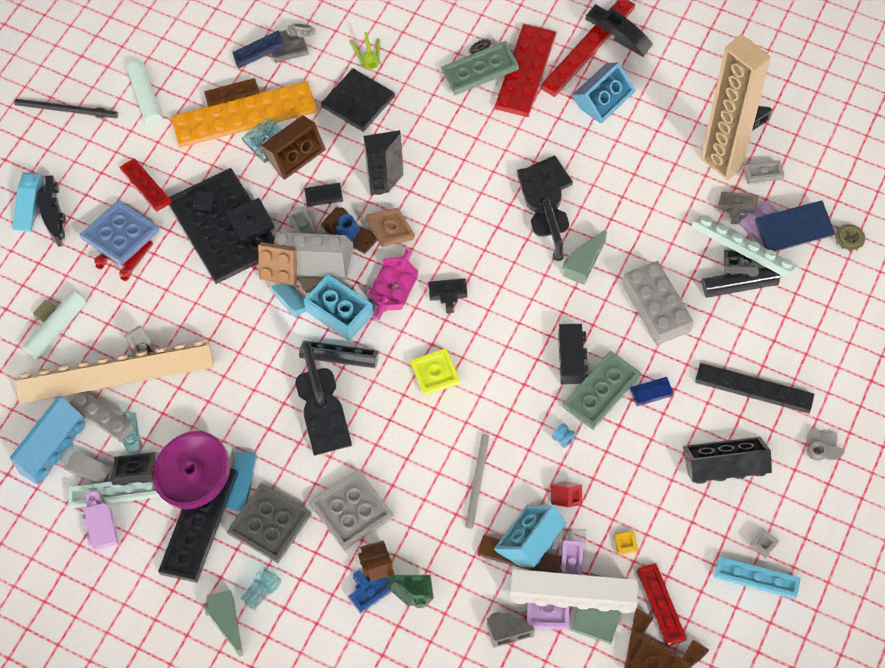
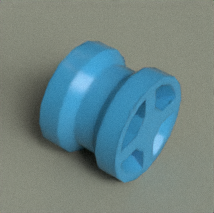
[552,423,577,448]

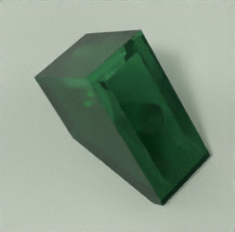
[385,575,434,608]

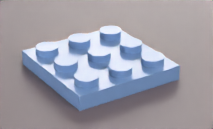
[79,200,160,266]

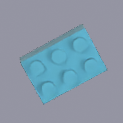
[304,274,373,341]

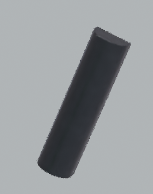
[701,267,780,298]
[299,340,379,369]

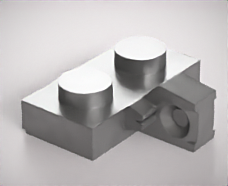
[272,30,308,63]
[718,192,758,225]

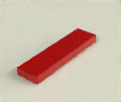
[119,158,172,212]
[636,563,687,647]

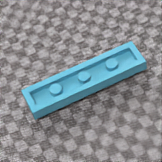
[714,557,801,600]

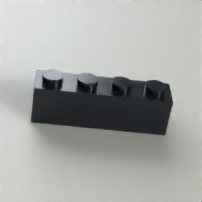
[363,130,403,195]
[683,437,772,484]

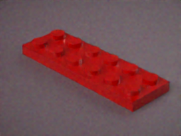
[495,24,557,117]

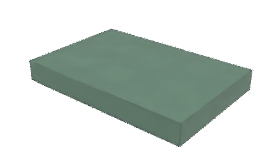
[571,573,622,645]

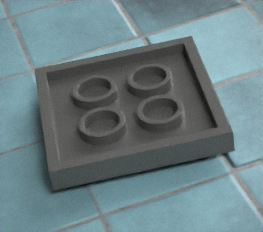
[227,483,312,564]

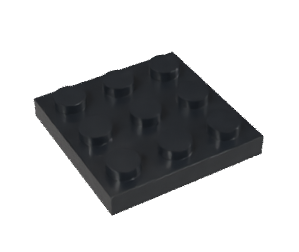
[321,68,395,132]

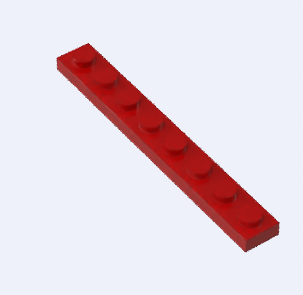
[540,0,636,97]

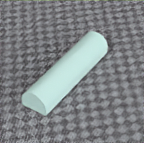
[127,61,163,125]
[22,291,86,360]

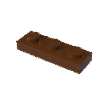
[204,78,260,107]

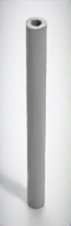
[465,434,489,529]

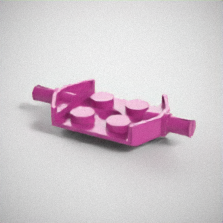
[367,248,418,320]

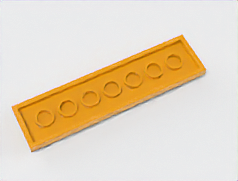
[171,81,317,148]

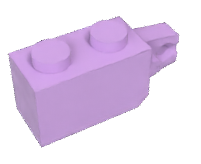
[82,491,119,551]

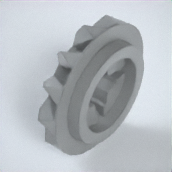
[288,23,315,37]

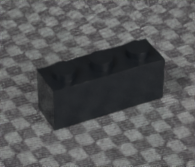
[558,324,588,384]

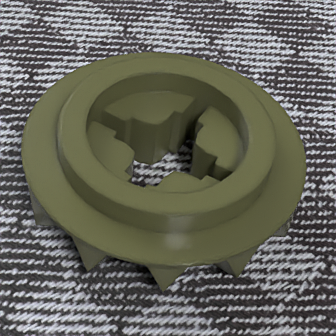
[835,224,865,252]

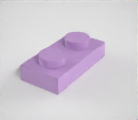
[560,540,584,575]

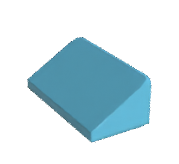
[271,283,305,318]

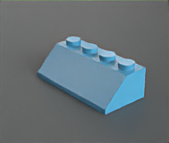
[10,396,86,485]

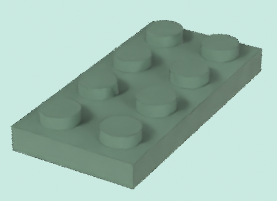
[441,41,519,96]
[562,350,642,430]

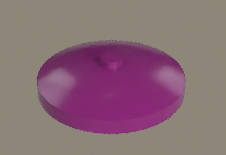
[153,431,230,509]

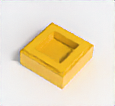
[613,530,638,555]

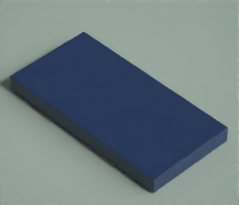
[755,200,835,252]

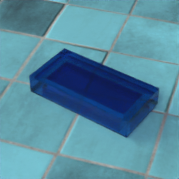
[630,377,674,407]

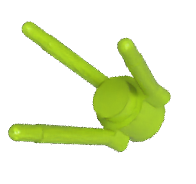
[349,32,381,70]

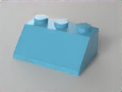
[494,505,566,567]

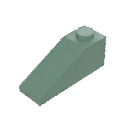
[562,230,607,285]
[204,590,243,657]

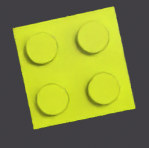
[410,348,460,396]

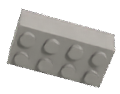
[622,260,694,345]

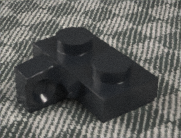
[428,278,468,313]

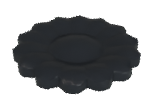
[469,39,491,54]

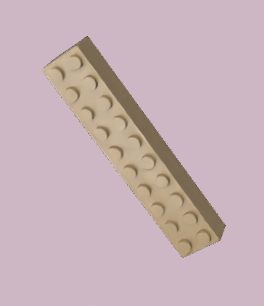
[701,34,771,181]

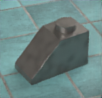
[487,612,534,648]

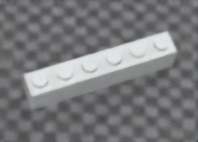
[510,569,638,613]

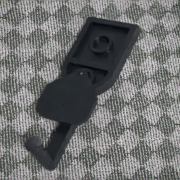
[517,163,569,261]
[295,342,352,456]

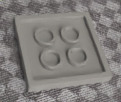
[309,469,394,551]

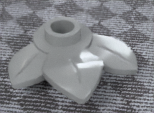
[807,428,845,461]

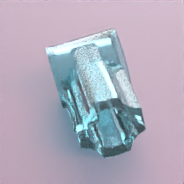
[120,411,142,454]
[241,567,282,610]

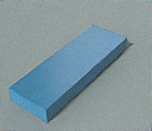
[226,452,257,511]

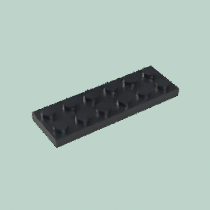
[158,469,238,583]

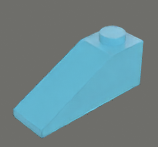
[13,172,45,232]

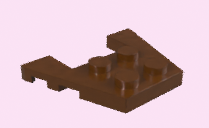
[624,608,710,668]

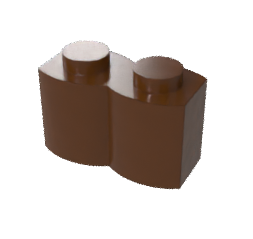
[358,540,395,581]

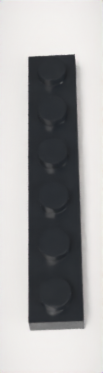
[695,363,815,414]

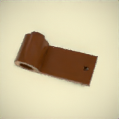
[321,207,378,254]

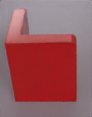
[551,482,582,508]

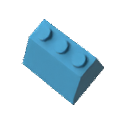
[572,62,636,123]

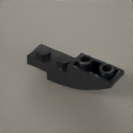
[585,4,653,57]
[38,175,66,247]

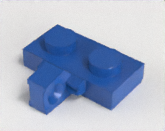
[348,570,394,614]

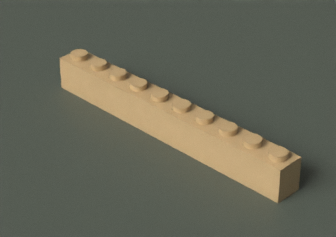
[14,340,214,404]

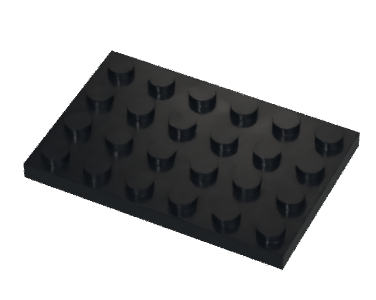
[169,168,275,284]

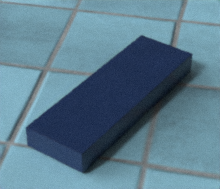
[232,30,285,68]

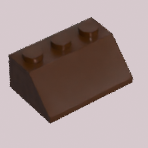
[261,115,326,180]

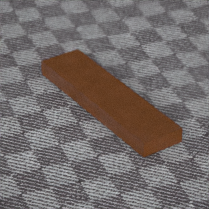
[477,535,562,573]

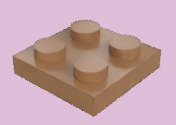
[365,208,415,247]
[258,242,297,285]

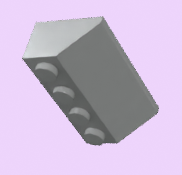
[274,232,353,279]

